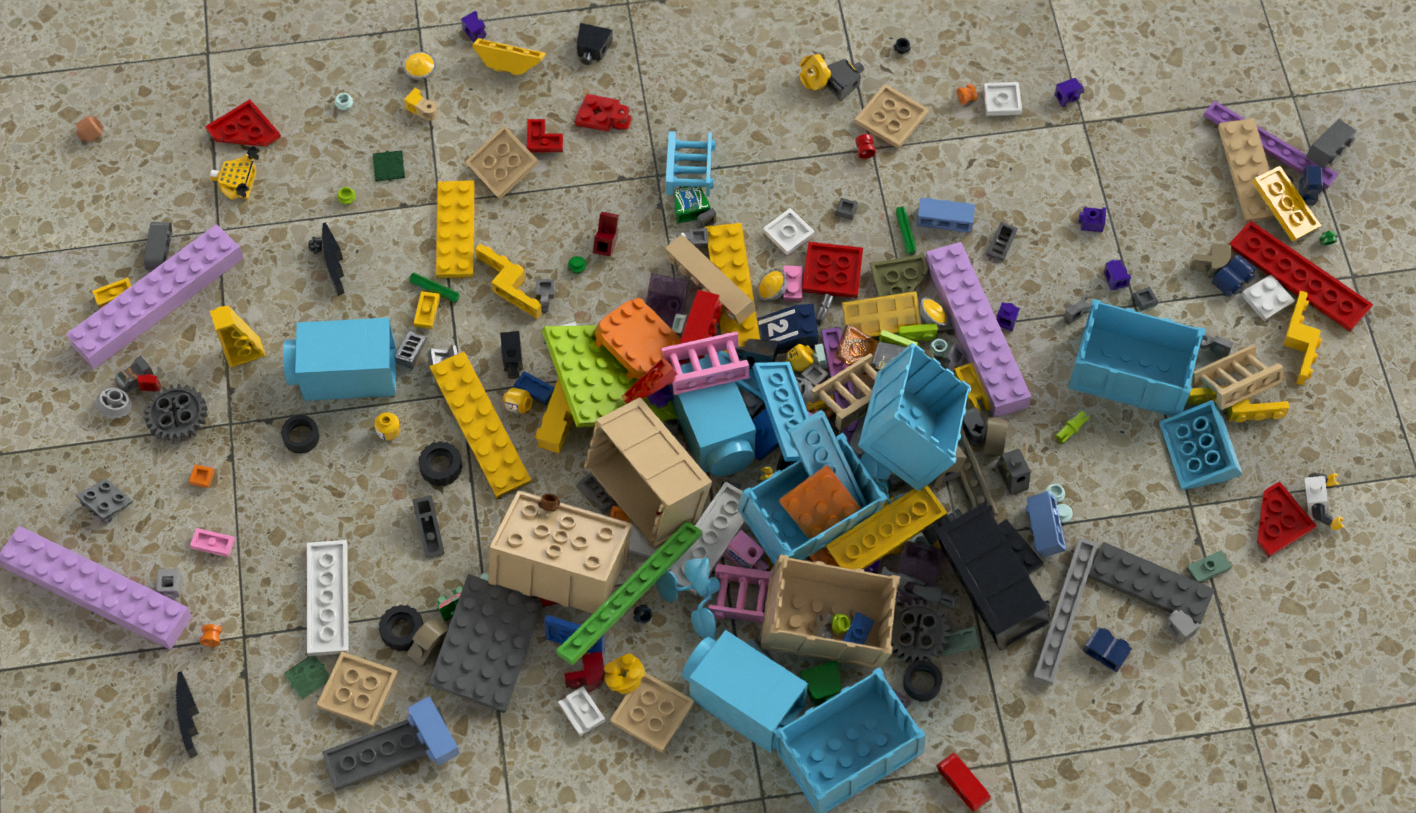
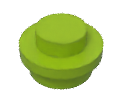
[337,187,356,204]
[831,614,850,634]

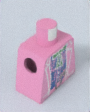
[724,530,770,571]

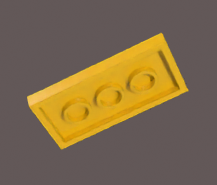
[1251,166,1321,242]

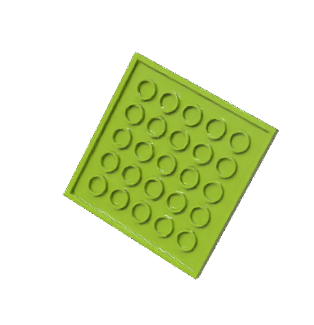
[542,325,678,427]

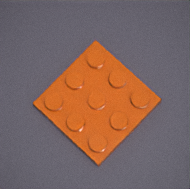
[779,464,862,540]

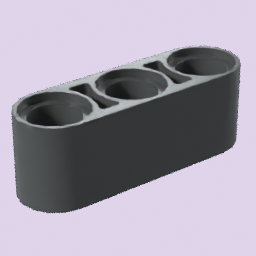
[144,222,172,270]

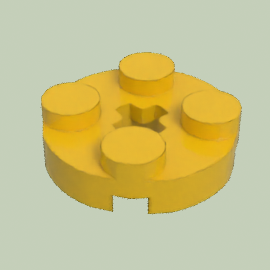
[799,54,831,90]
[604,653,645,694]

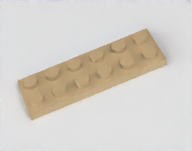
[1218,118,1276,223]

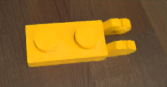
[954,363,991,413]

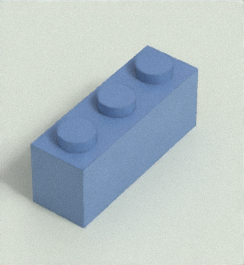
[917,198,975,233]
[1026,491,1066,557]
[407,696,460,766]

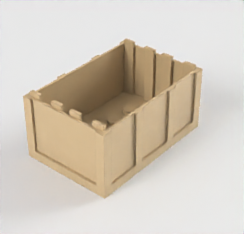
[584,397,712,549]
[488,490,632,613]
[760,554,900,669]

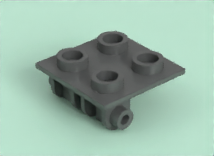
[76,479,133,524]

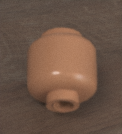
[75,116,104,142]

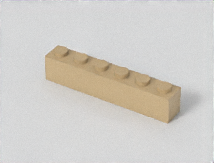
[665,234,756,324]

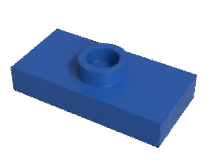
[514,371,555,406]
[843,612,875,645]

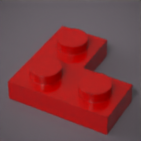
[527,119,563,153]

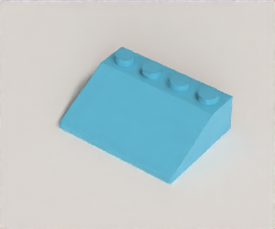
[1159,400,1243,490]

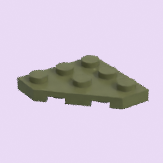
[870,254,929,297]

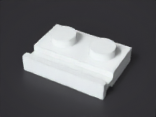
[558,687,605,737]

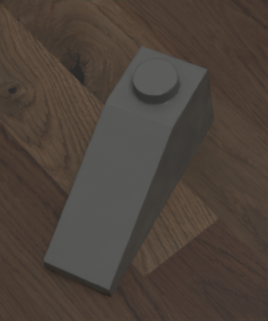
[412,495,445,558]

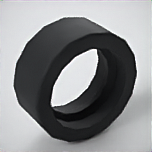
[281,415,320,454]
[903,660,943,702]

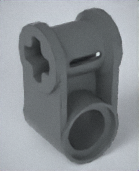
[962,407,987,446]

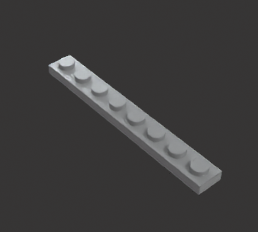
[1033,538,1098,685]

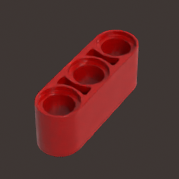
[936,753,991,812]

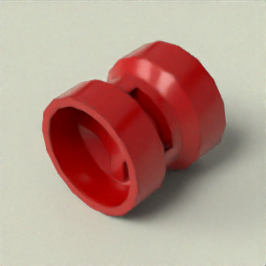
[855,134,876,159]

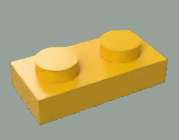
[92,278,131,309]
[413,291,440,330]

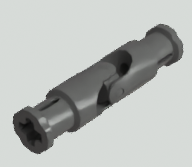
[881,567,960,611]

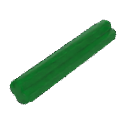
[896,206,917,256]
[409,272,460,303]

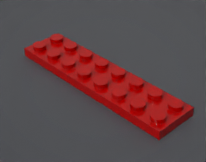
[1229,220,1373,332]

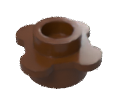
[538,493,560,511]

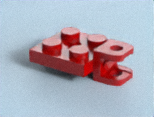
[574,94,632,132]

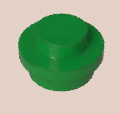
[1319,231,1338,245]
[568,256,587,274]

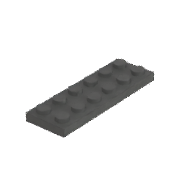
[1088,542,1215,624]
[322,707,447,791]

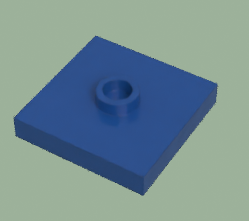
[752,408,779,460]

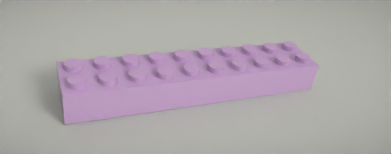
[66,224,243,369]
[925,242,1031,417]
[0,526,192,650]

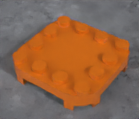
[594,298,681,380]

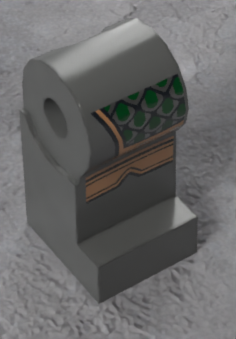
[114,355,154,393]

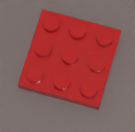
[802,241,863,299]

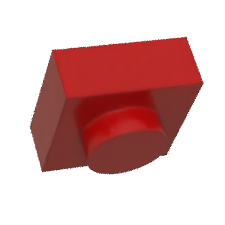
[137,374,161,392]

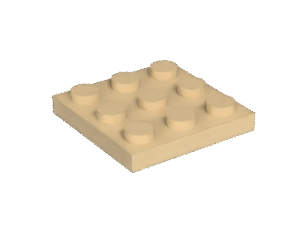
[854,84,929,149]
[465,125,540,199]
[317,652,399,728]
[610,672,695,753]

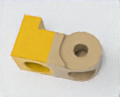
[404,88,438,121]

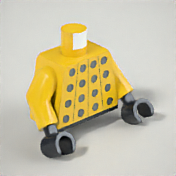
[210,146,260,200]

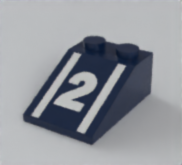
[757,303,819,351]

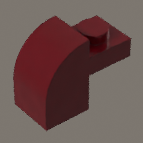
[593,211,619,257]
[564,652,605,692]

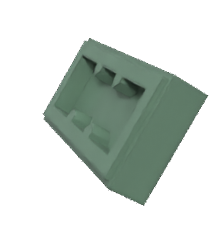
[1186,550,1232,583]
[940,627,981,657]

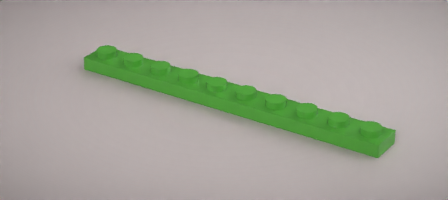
[557,521,702,666]

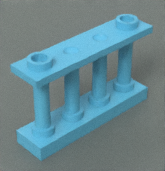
[666,131,715,196]

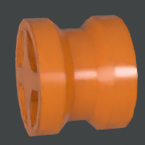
[957,83,978,105]
[200,624,222,647]

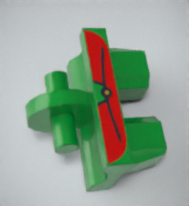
[437,586,463,621]

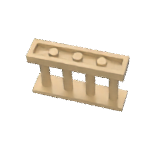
[1192,344,1284,410]
[811,353,877,431]

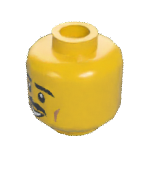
[785,344,814,372]

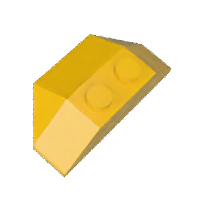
[473,38,546,75]

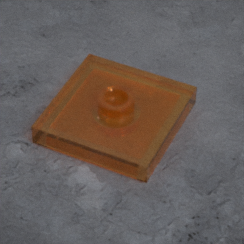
[835,324,878,375]

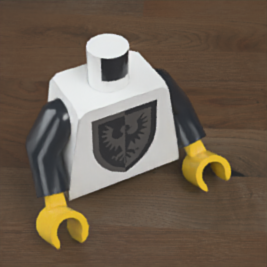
[1305,472,1344,531]

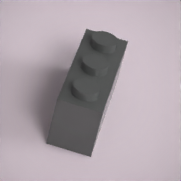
[1306,119,1357,169]

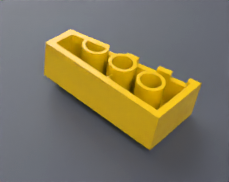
[210,305,266,368]
[535,378,574,454]

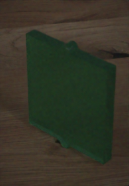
[373,150,405,182]
[284,656,330,700]

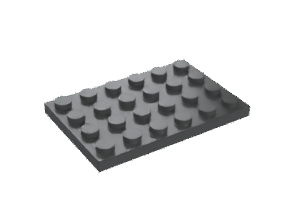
[428,574,543,713]

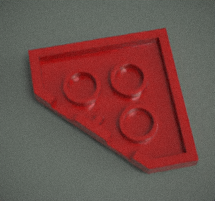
[205,99,281,147]
[621,356,678,404]
[1256,481,1317,557]

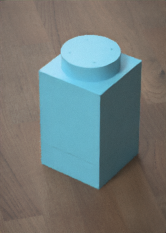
[283,318,396,401]
[669,352,756,476]
[682,630,808,753]

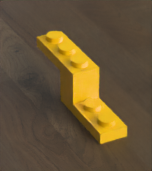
[475,244,542,319]
[1283,291,1322,385]
[1186,385,1290,422]

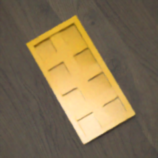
[842,291,921,340]

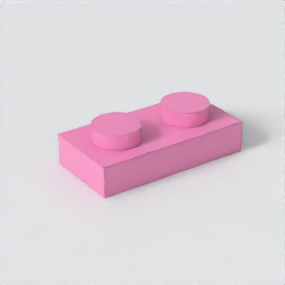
[783,266,802,302]
[190,528,235,557]

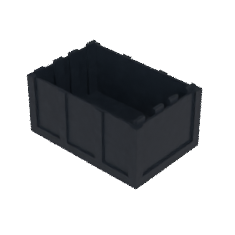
[935,502,1051,651]

